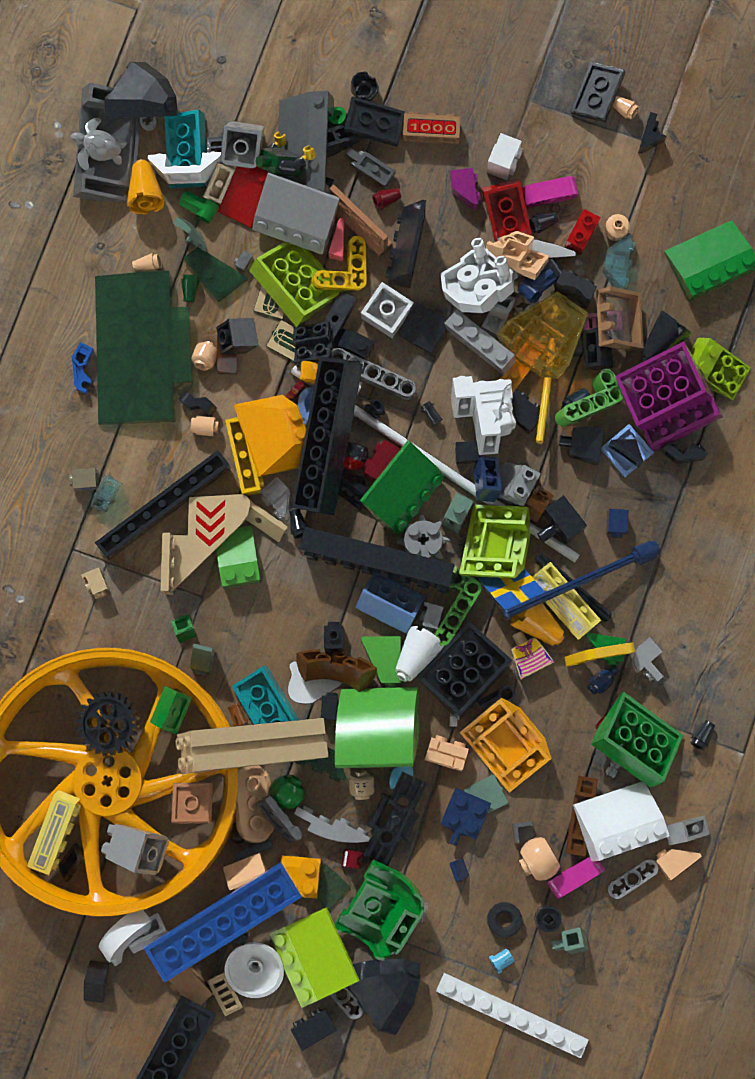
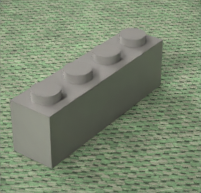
[445,309,516,376]

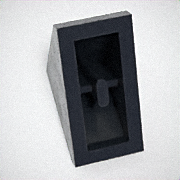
[83,960,110,1003]

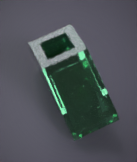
[295,747,346,783]

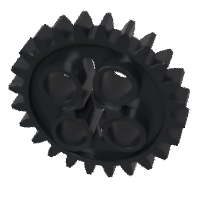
[76,691,140,756]

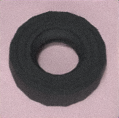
[487,902,522,937]

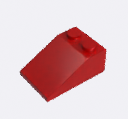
[218,166,275,228]
[481,179,532,242]

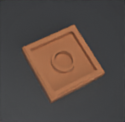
[171,783,213,824]

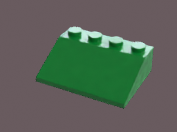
[664,220,755,301]
[360,440,445,536]
[591,692,683,788]

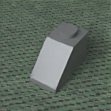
[666,815,710,845]

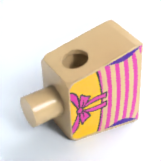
[510,631,554,680]

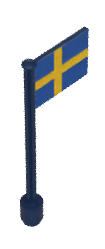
[476,541,660,620]

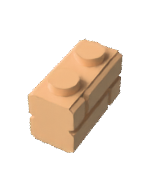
[425,735,469,772]

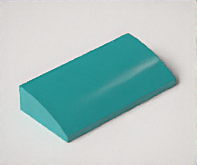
[165,109,207,189]
[231,665,299,725]

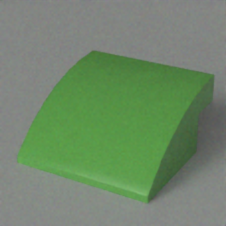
[335,687,420,768]

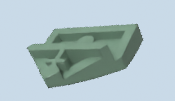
[173,217,207,251]

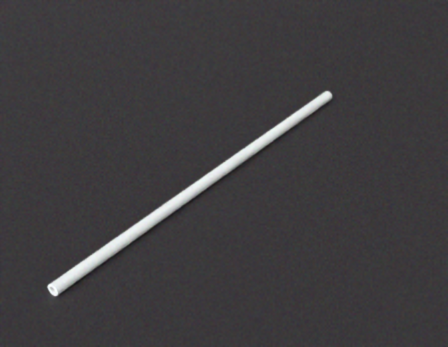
[291,365,580,563]

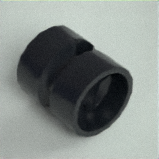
[534,905,562,932]

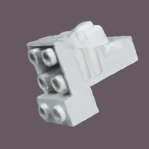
[451,376,516,455]

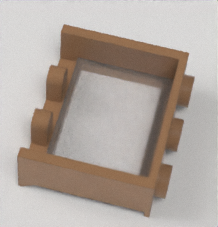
[596,286,644,352]

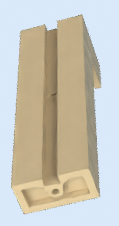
[176,718,328,774]

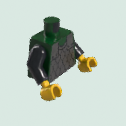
[255,132,316,176]

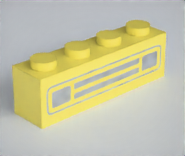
[533,562,601,640]
[27,790,81,875]

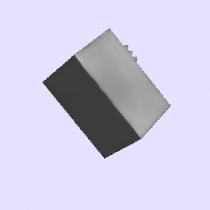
[234,250,253,272]

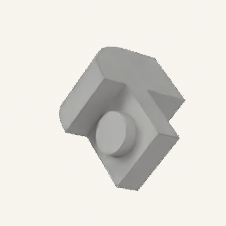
[481,295,516,339]
[632,637,664,683]

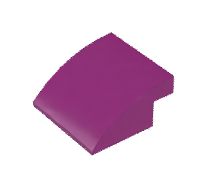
[615,342,723,451]

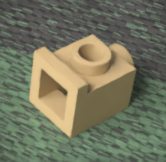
[81,568,110,599]

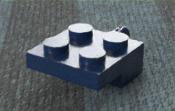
[440,788,491,846]

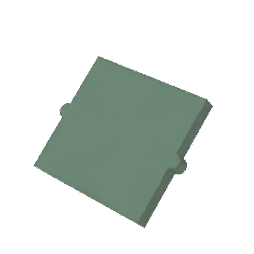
[463,774,508,814]

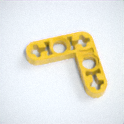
[311,236,367,291]
[564,642,635,667]

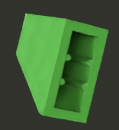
[362,636,401,688]

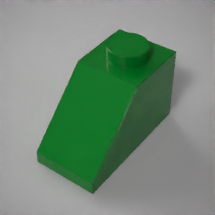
[586,633,626,666]

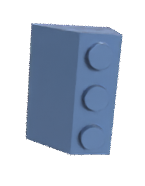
[355,573,426,634]

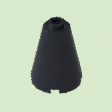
[641,311,692,361]

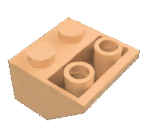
[223,853,267,890]

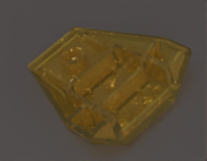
[496,292,588,379]

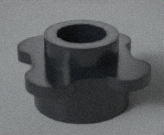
[365,399,385,419]

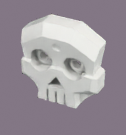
[440,238,518,313]

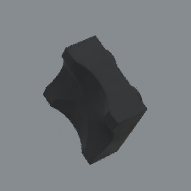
[554,270,597,309]

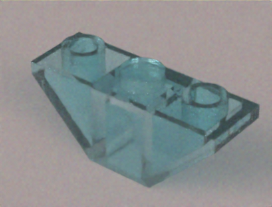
[603,234,635,289]

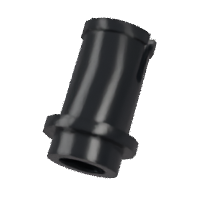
[421,401,443,426]

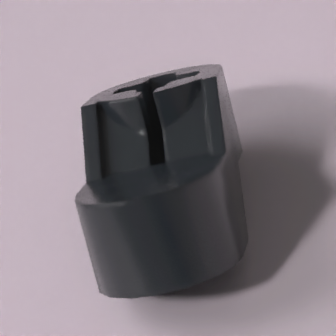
[178,391,218,416]

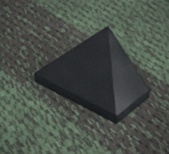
[608,439,643,468]
[339,474,368,510]
[58,843,84,882]

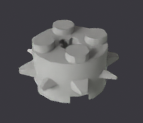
[397,515,449,560]

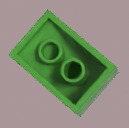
[216,526,261,589]

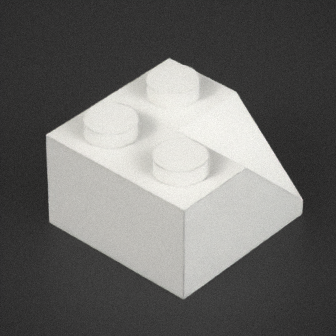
[361,282,414,339]

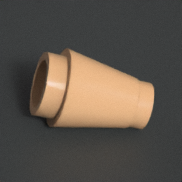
[613,96,639,119]
[132,253,162,272]

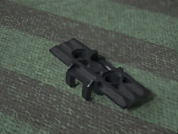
[363,771,427,866]

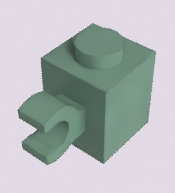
[551,927,589,955]

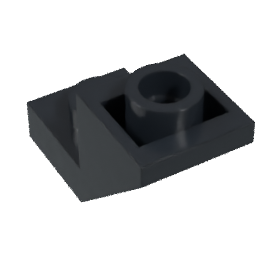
[661,443,708,464]

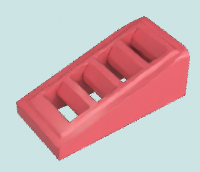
[328,218,344,262]

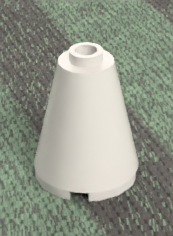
[395,626,444,682]

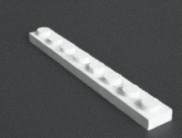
[436,973,588,1058]

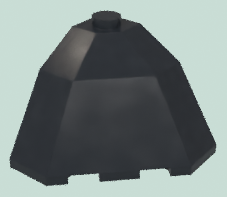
[104,62,178,119]
[346,959,420,1035]

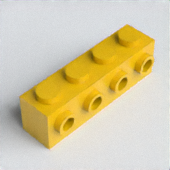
[225,417,264,496]

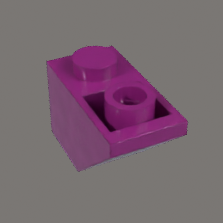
[450,168,481,210]

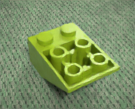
[690,338,750,400]

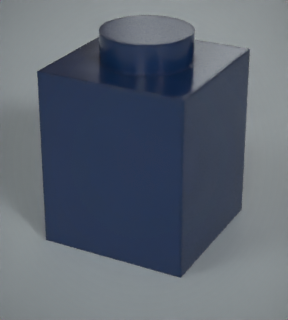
[606,509,629,538]

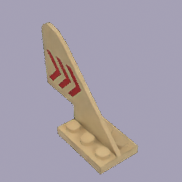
[161,494,251,595]

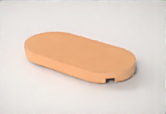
[235,765,274,843]

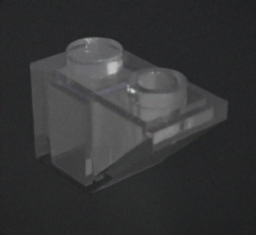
[260,477,291,522]

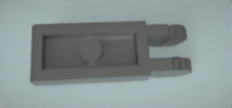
[256,796,302,843]

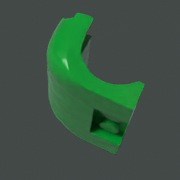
[335,860,424,960]

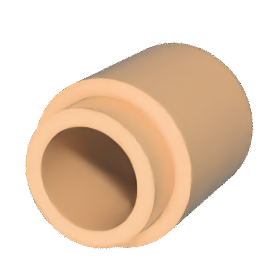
[191,416,219,436]

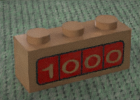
[403,112,460,144]

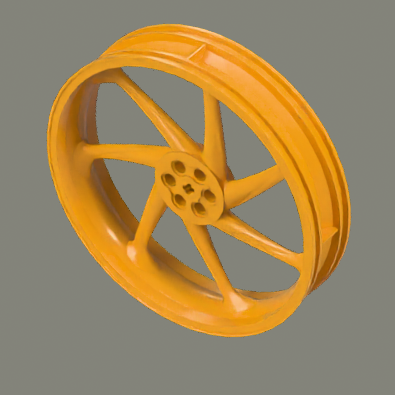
[0,648,241,916]

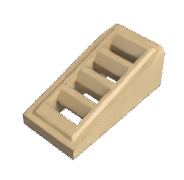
[207,972,243,1016]

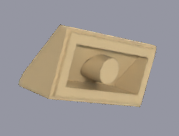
[203,162,235,204]

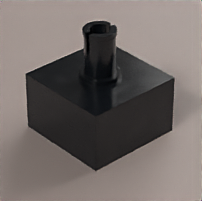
[537,495,587,544]

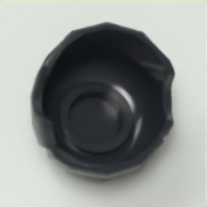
[350,71,379,101]

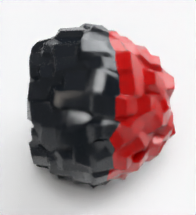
[344,441,370,471]

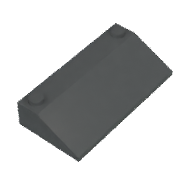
[73,83,140,203]
[277,91,334,194]

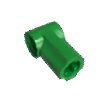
[179,190,219,224]

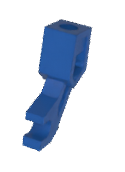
[71,342,94,394]

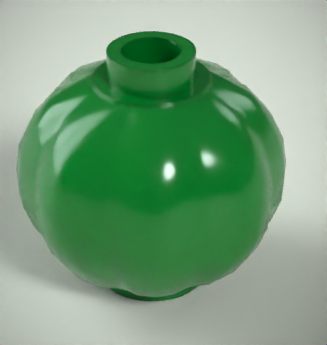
[269,774,305,810]

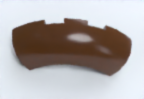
[296,649,377,692]

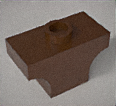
[524,486,554,522]

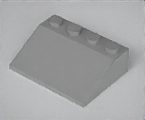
[252,173,340,255]

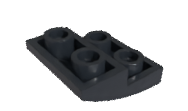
[292,321,332,367]

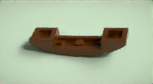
[566,776,598,857]

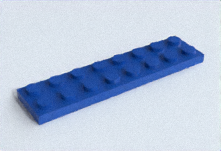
[144,862,302,983]

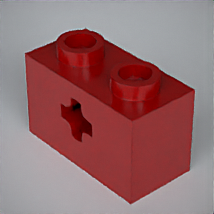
[565,209,601,255]

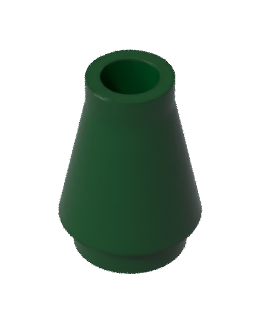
[181,274,200,302]

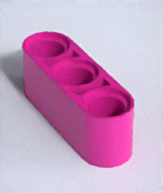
[522,176,579,207]
[547,856,605,899]

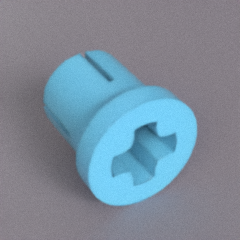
[488,949,515,974]

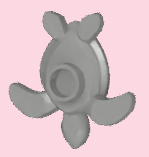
[70,118,127,171]

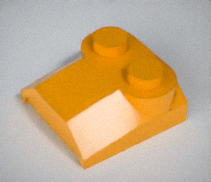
[281,855,321,898]

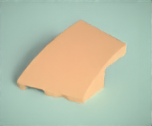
[486,231,549,280]

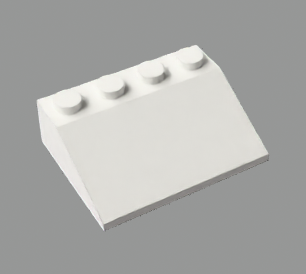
[573,782,670,861]

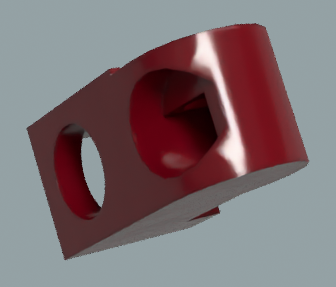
[341,848,363,869]

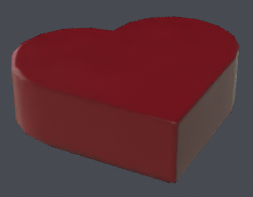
[285,380,306,401]

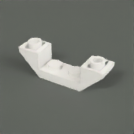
[148,152,224,184]

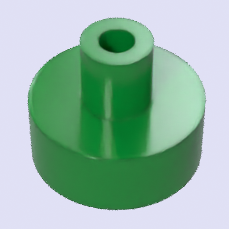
[328,107,347,127]

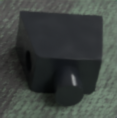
[558,427,604,466]

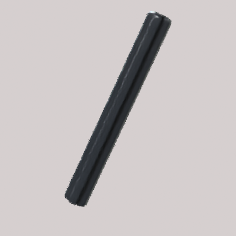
[535,553,612,622]

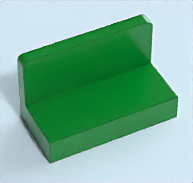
[150,686,192,734]

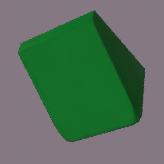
[171,614,197,643]

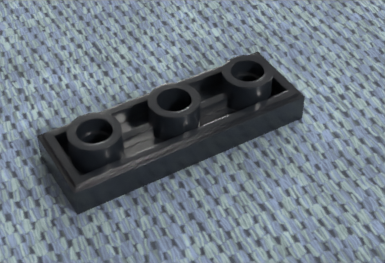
[323,291,358,346]

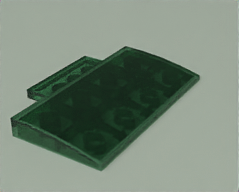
[95,271,192,425]

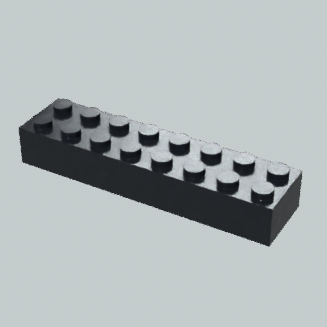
[291,357,363,516]
[299,527,458,594]

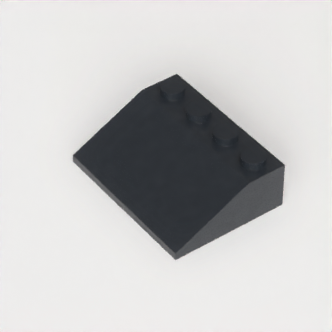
[385,200,426,288]
[416,621,512,721]

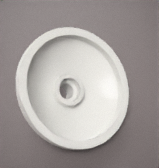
[225,942,284,998]

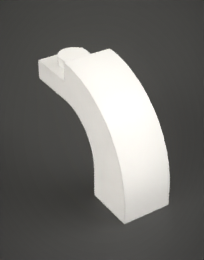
[98,910,151,966]

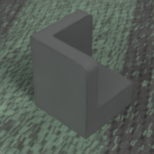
[512,821,534,843]

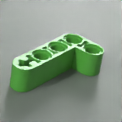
[555,369,624,427]
[435,570,481,647]

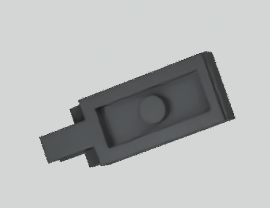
[346,148,396,188]

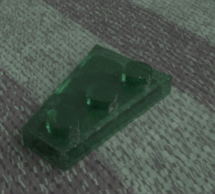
[183,247,248,302]

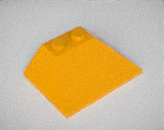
[234,395,306,477]
[460,698,552,793]

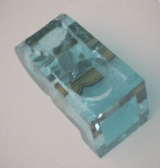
[91,475,122,514]

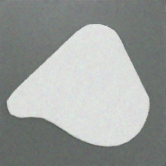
[288,662,342,704]

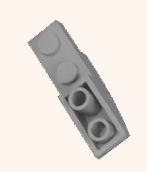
[294,805,370,843]

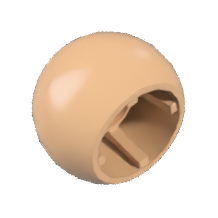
[519,837,560,881]

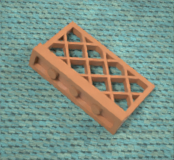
[330,185,392,257]

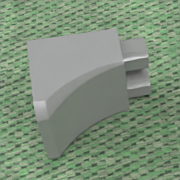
[221,121,264,168]
[497,462,541,507]
[101,824,169,875]

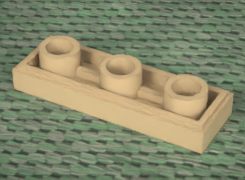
[246,499,288,542]

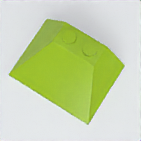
[459,505,531,578]

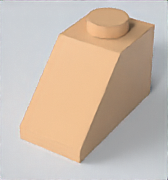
[654,849,702,880]

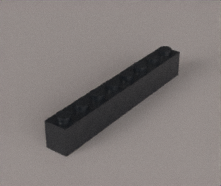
[94,450,231,560]

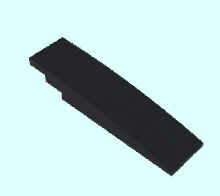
[136,995,216,1079]

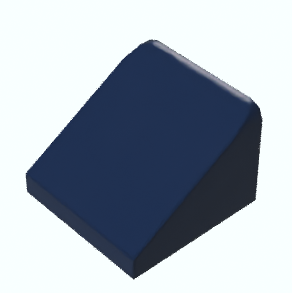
[449,858,469,882]

